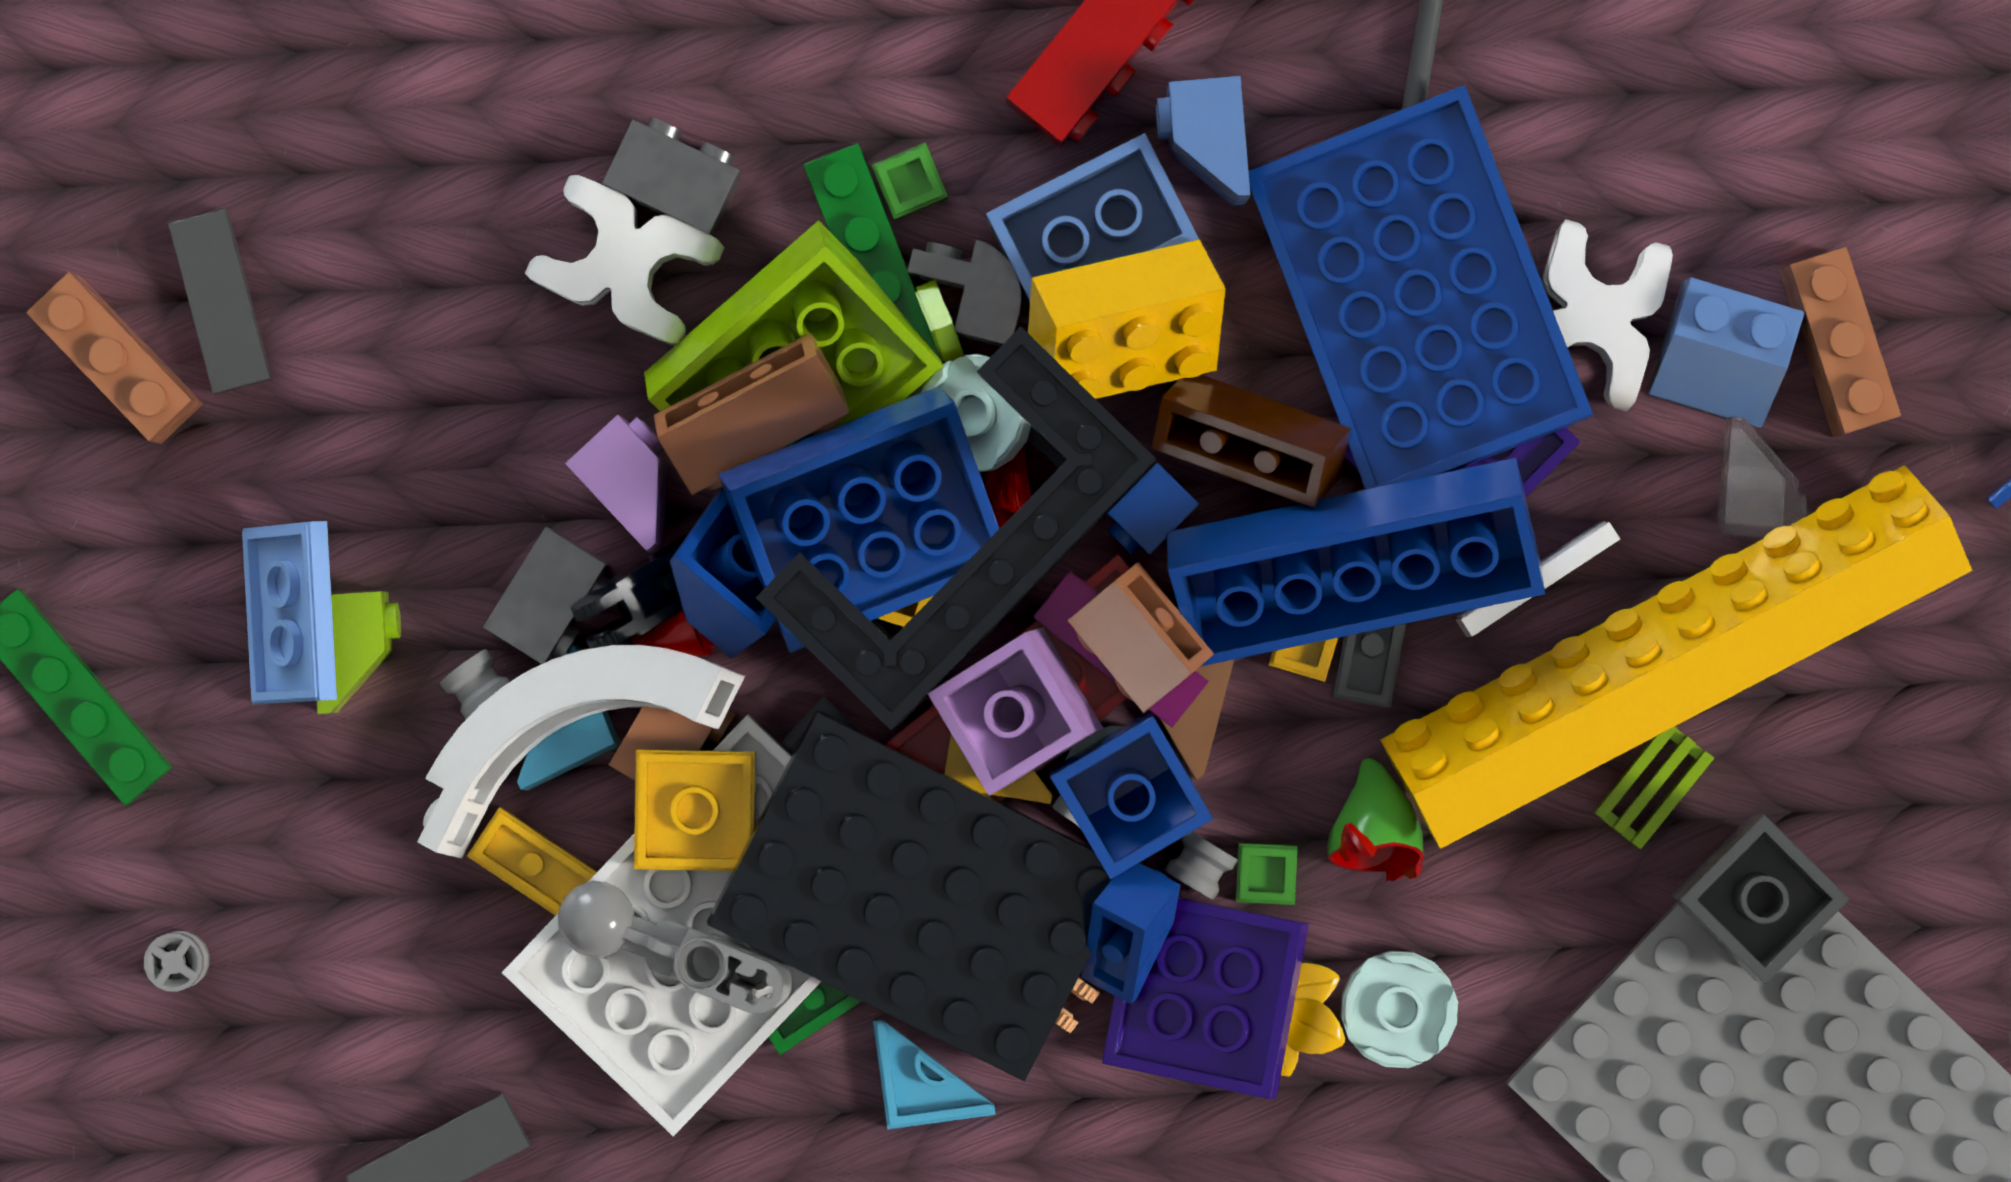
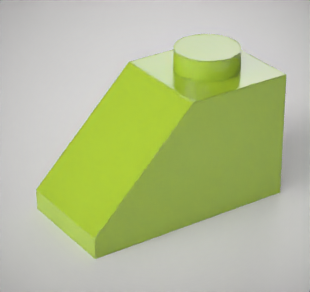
[317,591,401,714]

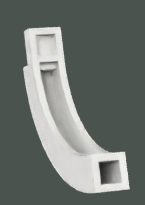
[417,645,745,858]

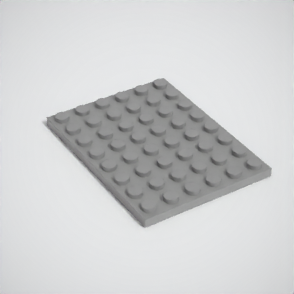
[1505,903,2011,1182]

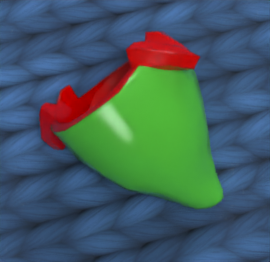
[1327,758,1424,881]

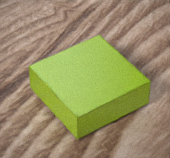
[915,280,965,363]

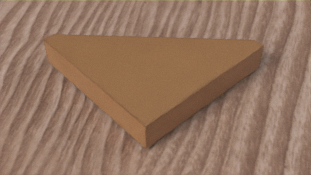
[1159,660,1234,780]

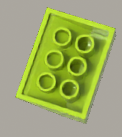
[644,220,943,445]

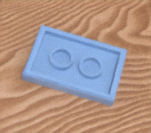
[242,521,337,704]

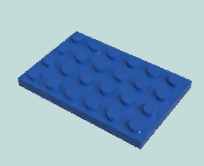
[1249,85,1594,490]

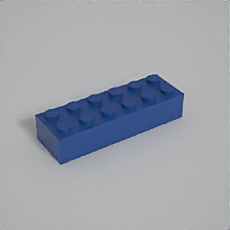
[1167,458,1545,666]

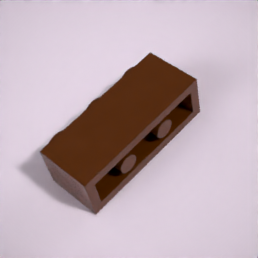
[1152,374,1351,508]

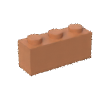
[1779,246,1901,437]
[26,272,203,444]
[654,333,850,495]

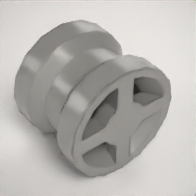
[439,649,510,719]
[1164,832,1238,900]
[144,931,210,992]

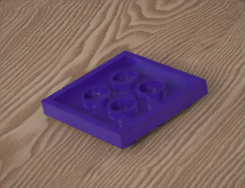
[1102,897,1309,1099]

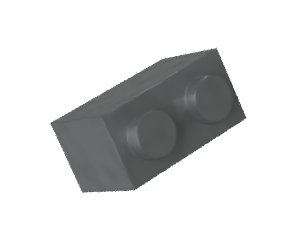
[602,117,743,237]
[483,527,611,664]

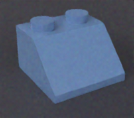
[1155,76,1250,207]
[1648,277,1805,429]

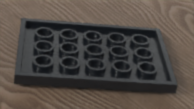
[707,710,1113,1082]

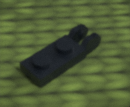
[570,532,690,649]

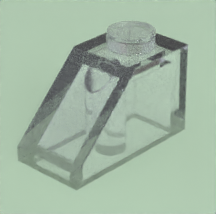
[1716,416,1807,539]

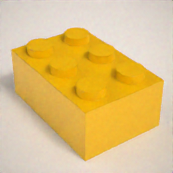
[1028,239,1226,399]

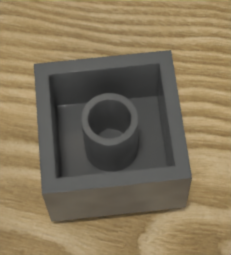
[1670,813,1850,985]

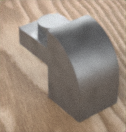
[907,240,1021,347]

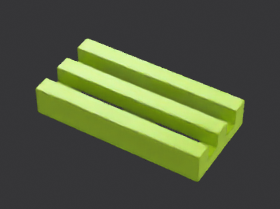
[1593,726,1714,850]

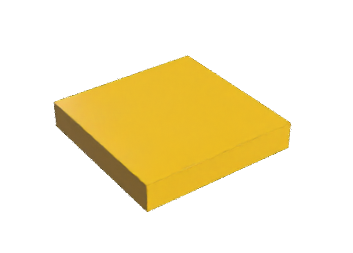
[634,749,756,871]

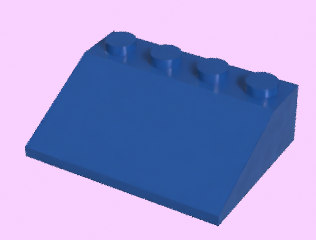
[718,386,999,653]

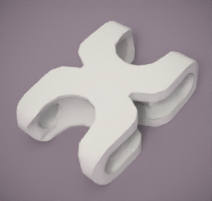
[525,175,725,345]
[1542,219,1673,412]

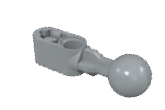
[558,881,792,1014]

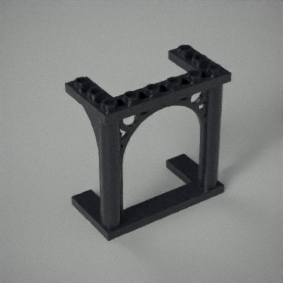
[755,327,1156,730]

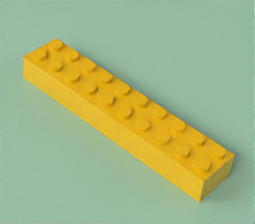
[1380,465,1972,849]

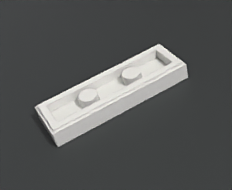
[1456,521,1620,637]

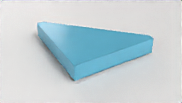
[517,645,621,791]
[873,1019,996,1129]

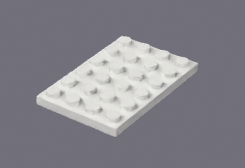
[502,714,821,1137]

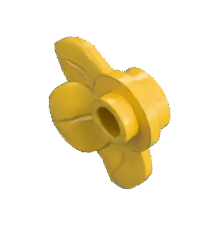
[1281,962,1345,1077]

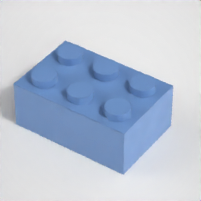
[986,133,1199,305]

